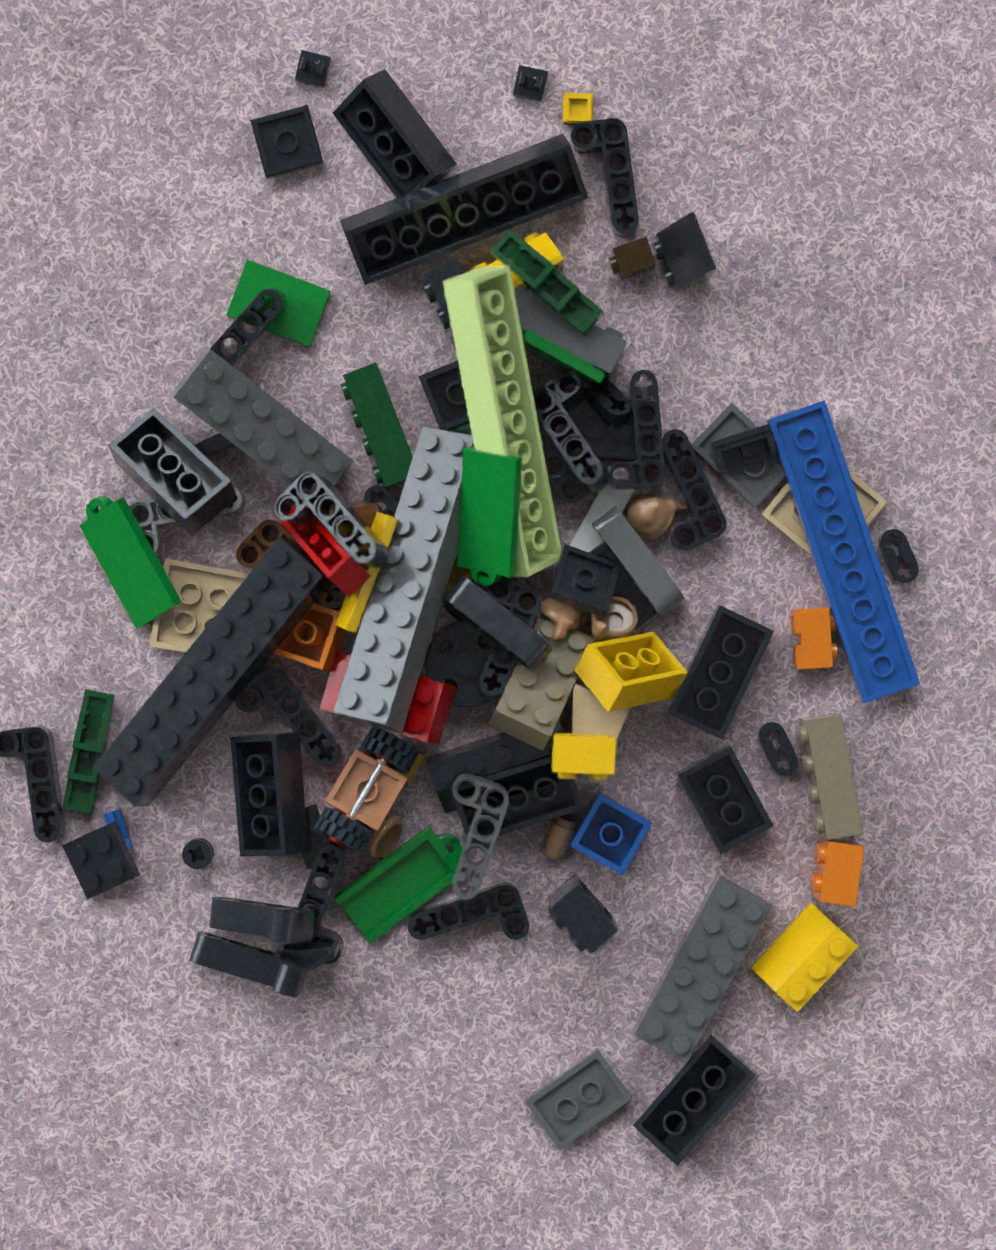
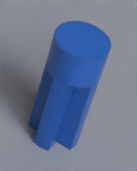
[104,809,134,850]

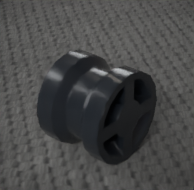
[182,838,214,869]

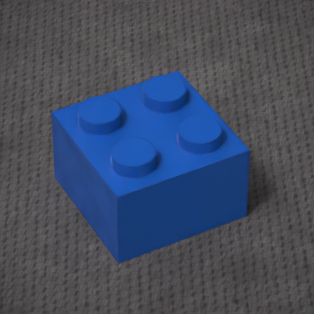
[570,791,652,875]

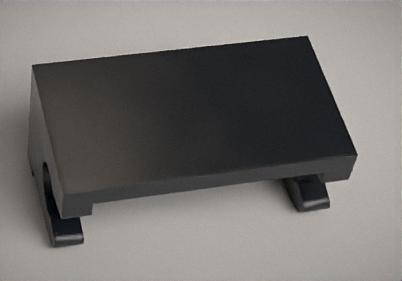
[709,424,777,475]

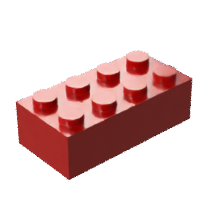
[320,651,456,744]

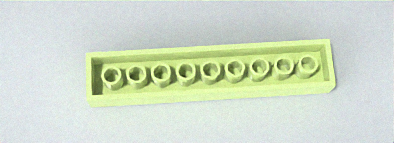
[443,265,561,577]

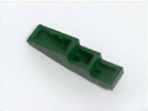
[490,229,604,336]
[62,689,115,815]

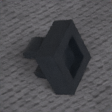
[295,50,331,88]
[513,65,548,102]

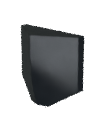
[274,941,340,974]

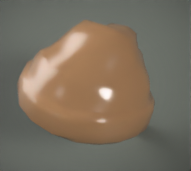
[624,494,688,541]
[591,596,638,641]
[538,598,582,641]
[362,815,403,860]

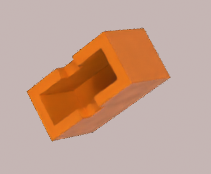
[790,607,838,670]

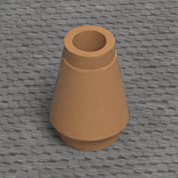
[544,815,578,860]

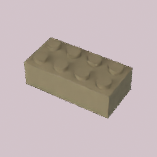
[488,613,594,751]
[796,712,863,840]

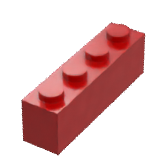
[280,506,371,597]

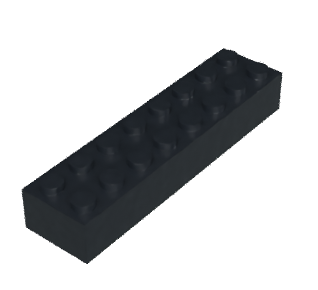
[340,134,588,285]

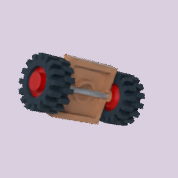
[313,727,419,855]

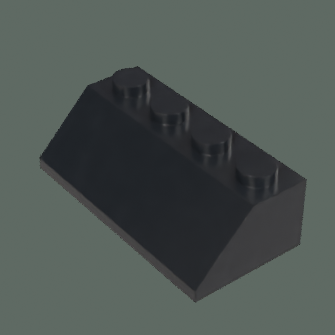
[333,69,457,198]
[426,732,551,814]
[450,756,583,837]
[633,1035,760,1166]

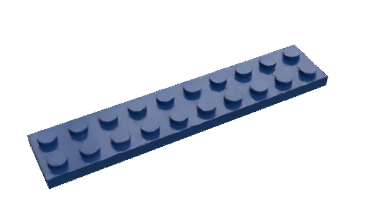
[767,400,920,703]

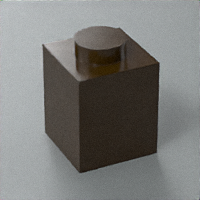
[608,237,656,280]

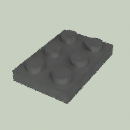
[692,403,785,508]
[525,1048,632,1150]

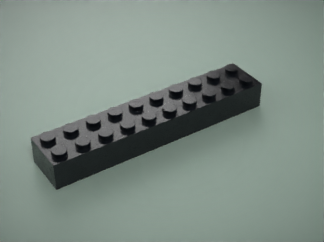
[93,537,332,807]

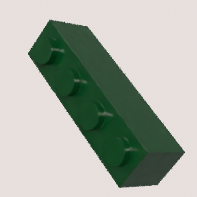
[340,362,413,488]

